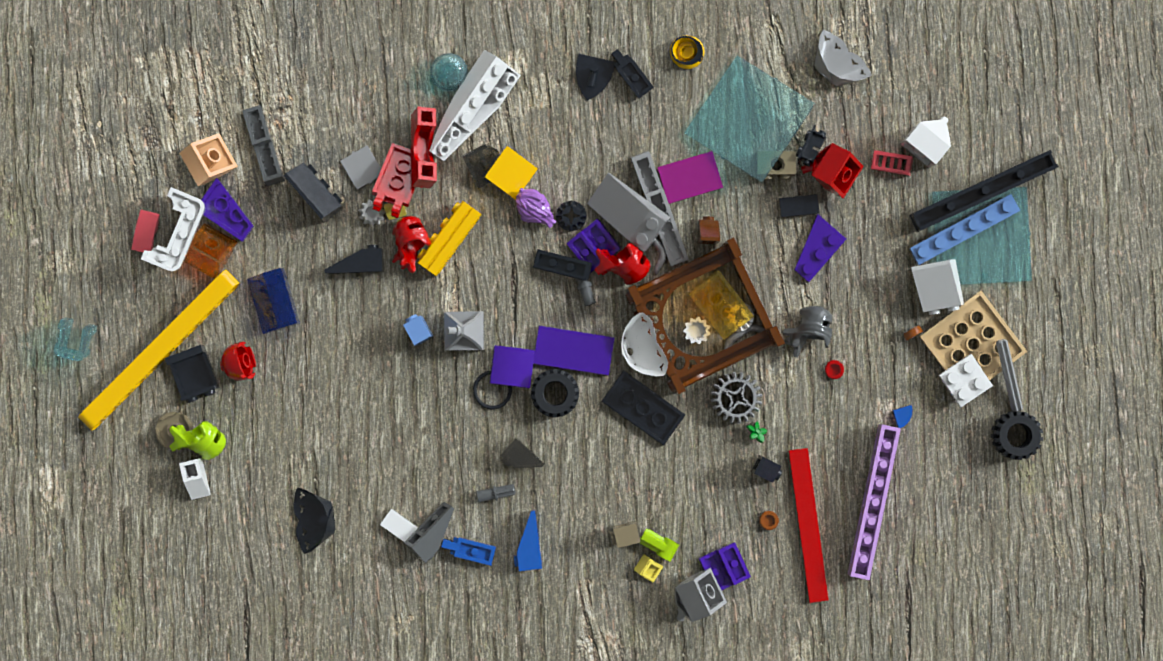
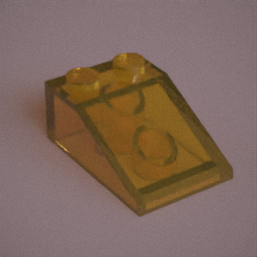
[687,270,754,340]

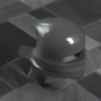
[783,306,833,358]

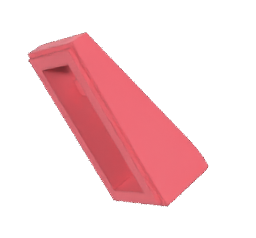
[871,150,913,176]

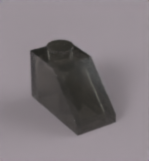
[501,438,545,468]

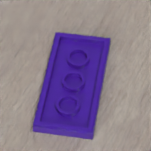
[533,326,615,375]

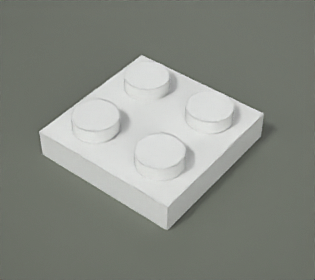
[938,354,993,407]

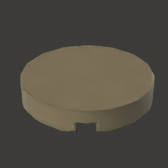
[155,411,194,449]

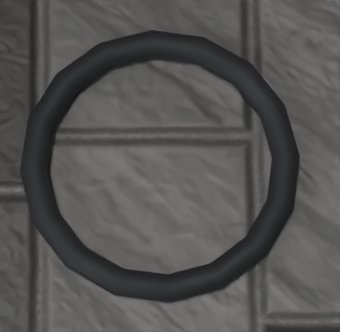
[473,370,512,410]

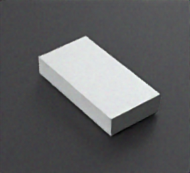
[380,509,418,542]

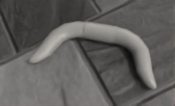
[652,238,666,275]
[724,324,764,349]

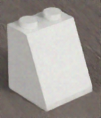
[911,259,964,315]

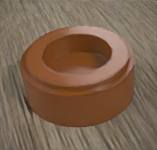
[903,325,923,341]
[759,511,779,530]

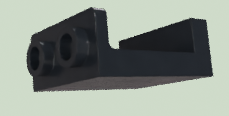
[164,345,220,404]

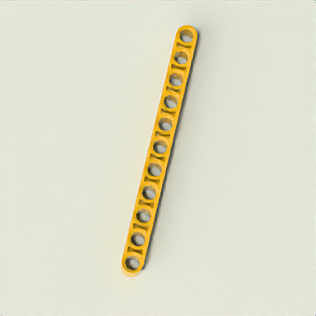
[78,270,240,431]

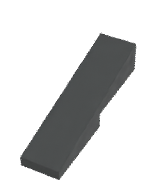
[242,105,285,187]

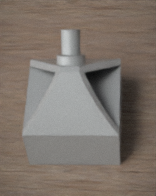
[444,311,484,351]
[674,568,727,622]

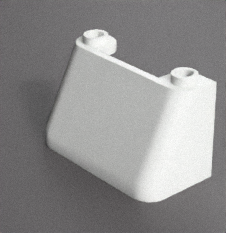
[141,187,205,271]

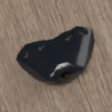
[294,487,336,554]

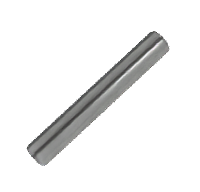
[996,339,1023,411]

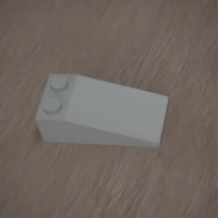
[587,172,671,252]

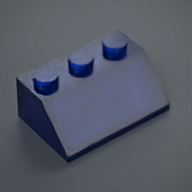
[247,268,300,334]

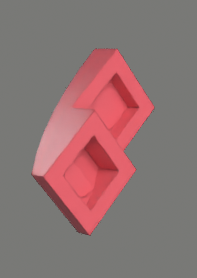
[131,210,160,252]

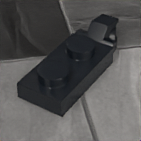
[611,49,654,100]

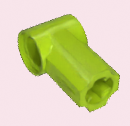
[640,528,679,562]

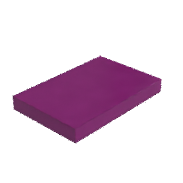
[657,151,723,204]

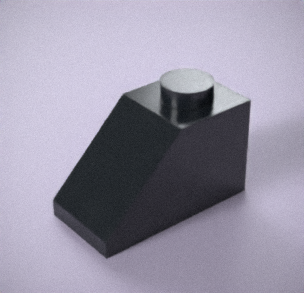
[751,455,782,483]

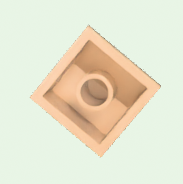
[179,134,238,186]

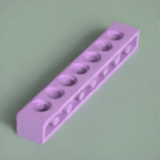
[848,424,901,580]

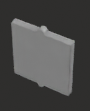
[340,145,381,190]

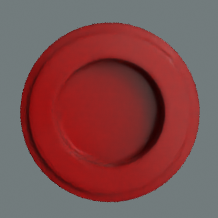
[825,360,844,379]

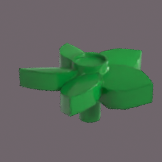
[746,421,767,443]

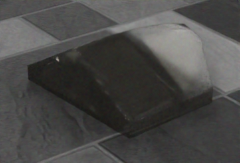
[462,144,500,189]

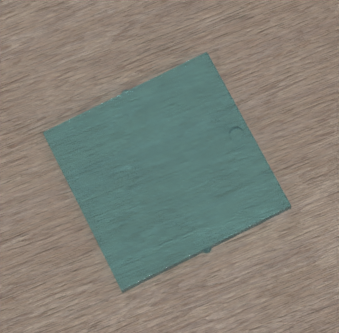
[684,55,815,182]
[932,187,1032,285]

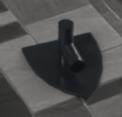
[576,54,616,101]

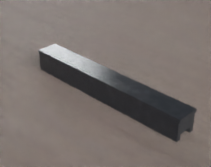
[909,150,1059,232]

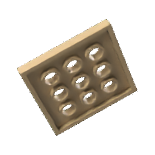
[919,290,1027,380]

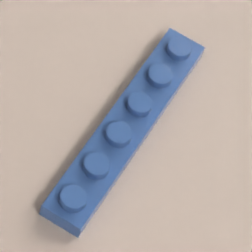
[909,194,1020,265]

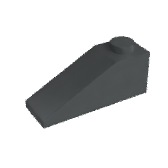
[404,502,454,563]

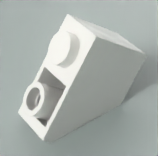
[179,458,211,500]

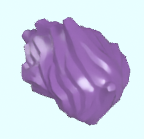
[515,188,556,228]

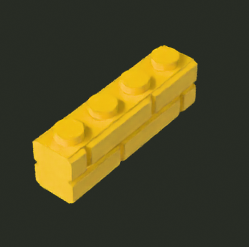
[417,201,482,276]

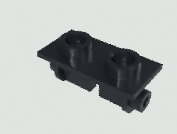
[796,125,826,167]

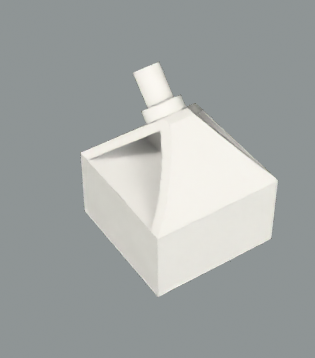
[900,117,951,168]

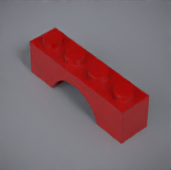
[411,106,437,189]

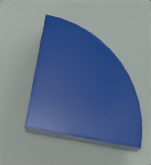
[892,405,912,428]

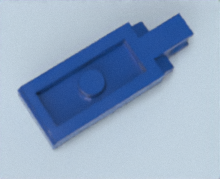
[441,537,496,566]

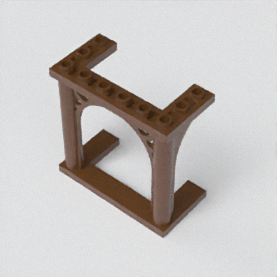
[625,238,785,394]

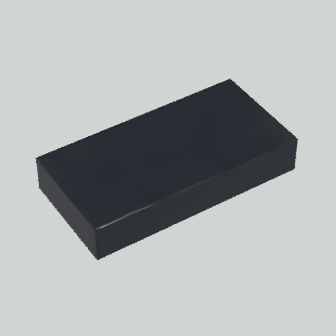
[779,194,819,218]

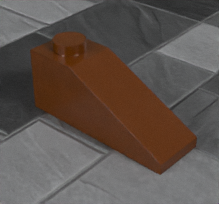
[697,216,720,245]

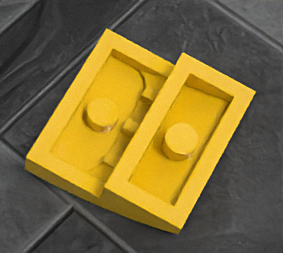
[485,146,538,200]

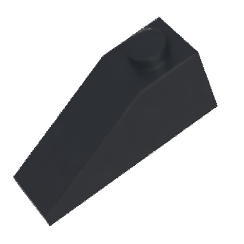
[324,245,384,274]

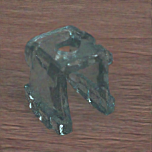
[54,317,98,361]

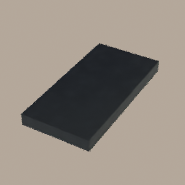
[601,370,686,446]

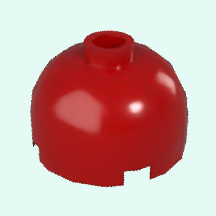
[220,342,256,381]

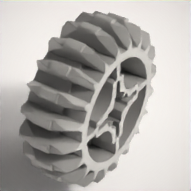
[710,372,762,424]

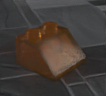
[184,223,237,279]

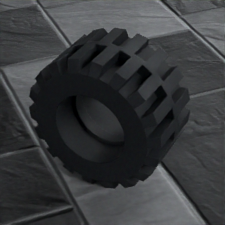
[531,369,579,417]
[991,411,1043,460]

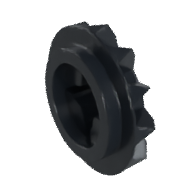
[556,200,587,231]

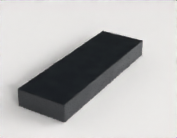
[533,249,593,282]

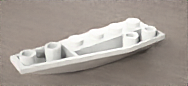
[429,50,521,161]

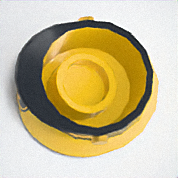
[670,35,704,69]

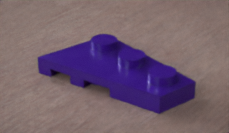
[201,178,254,242]
[794,214,846,283]

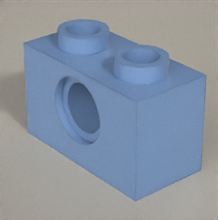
[403,314,434,346]

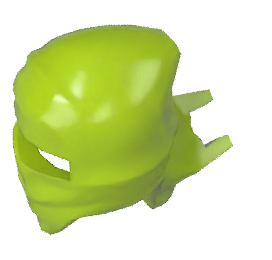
[169,421,226,460]

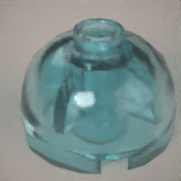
[430,53,468,92]

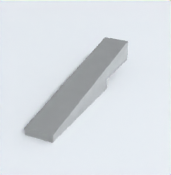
[630,151,689,266]

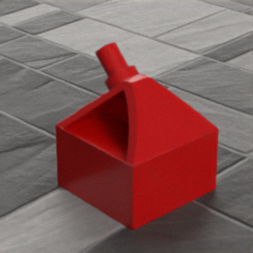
[801,143,864,199]

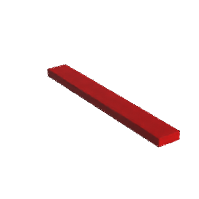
[788,448,829,603]

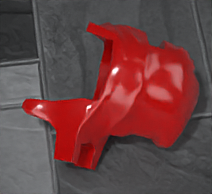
[392,216,431,273]
[594,243,650,285]

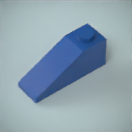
[514,510,542,571]

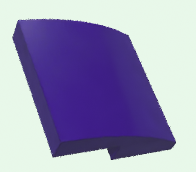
[566,218,622,273]
[489,345,535,389]
[698,542,751,591]

